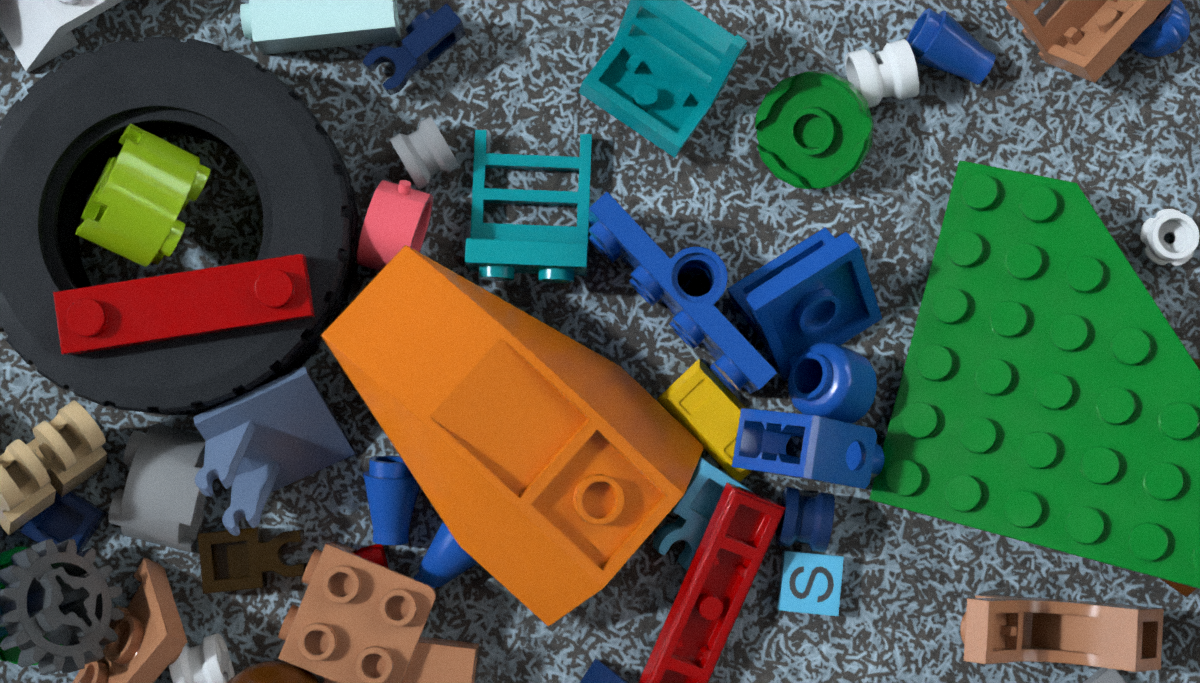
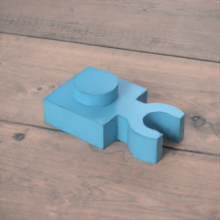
[653,457,753,570]

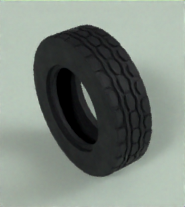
[0,37,360,415]

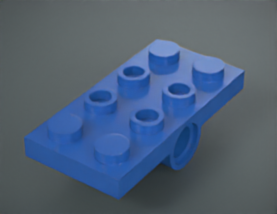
[588,192,777,394]

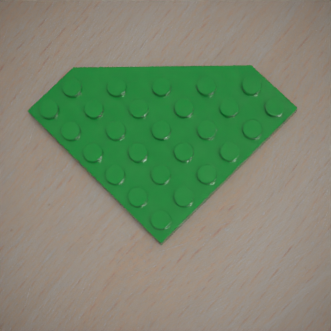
[869,160,1200,589]

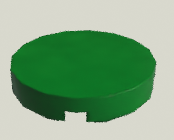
[755,71,874,189]

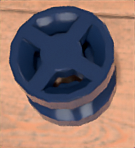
[776,486,835,552]

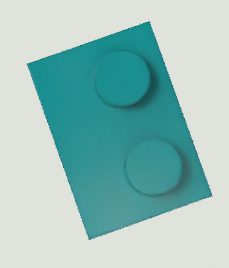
[578,0,747,158]
[465,130,592,283]

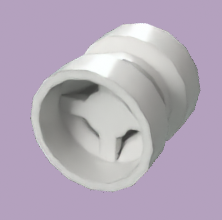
[845,39,919,108]

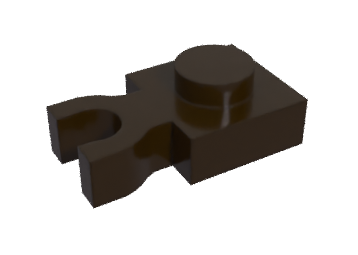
[198,527,307,594]

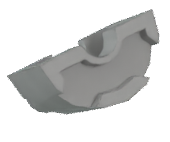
[108,423,206,553]

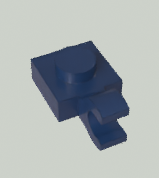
[363,3,466,95]

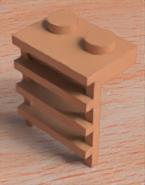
[1005,0,1172,83]

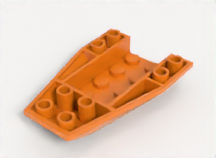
[320,245,705,626]

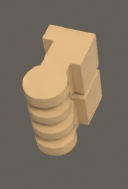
[0,400,107,535]

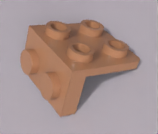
[278,541,436,683]

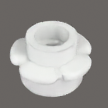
[1140,209,1199,266]

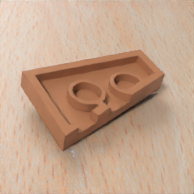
[72,557,188,683]

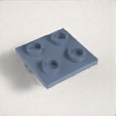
[193,366,355,536]

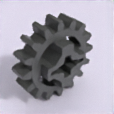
[0,539,124,675]

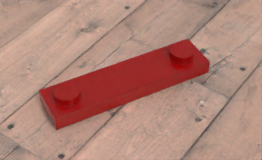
[53,254,315,355]
[638,482,786,683]

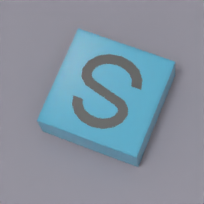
[777,550,844,616]

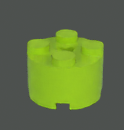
[75,123,210,267]

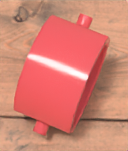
[357,180,433,271]

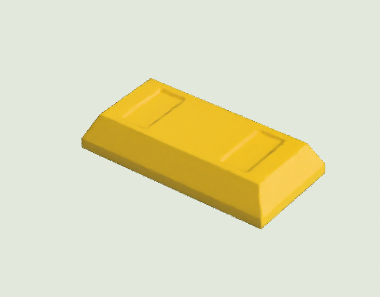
[657,359,752,482]

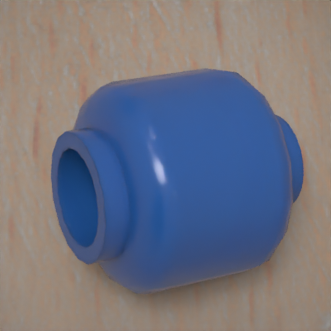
[788,342,877,424]

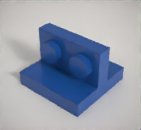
[727,227,883,381]

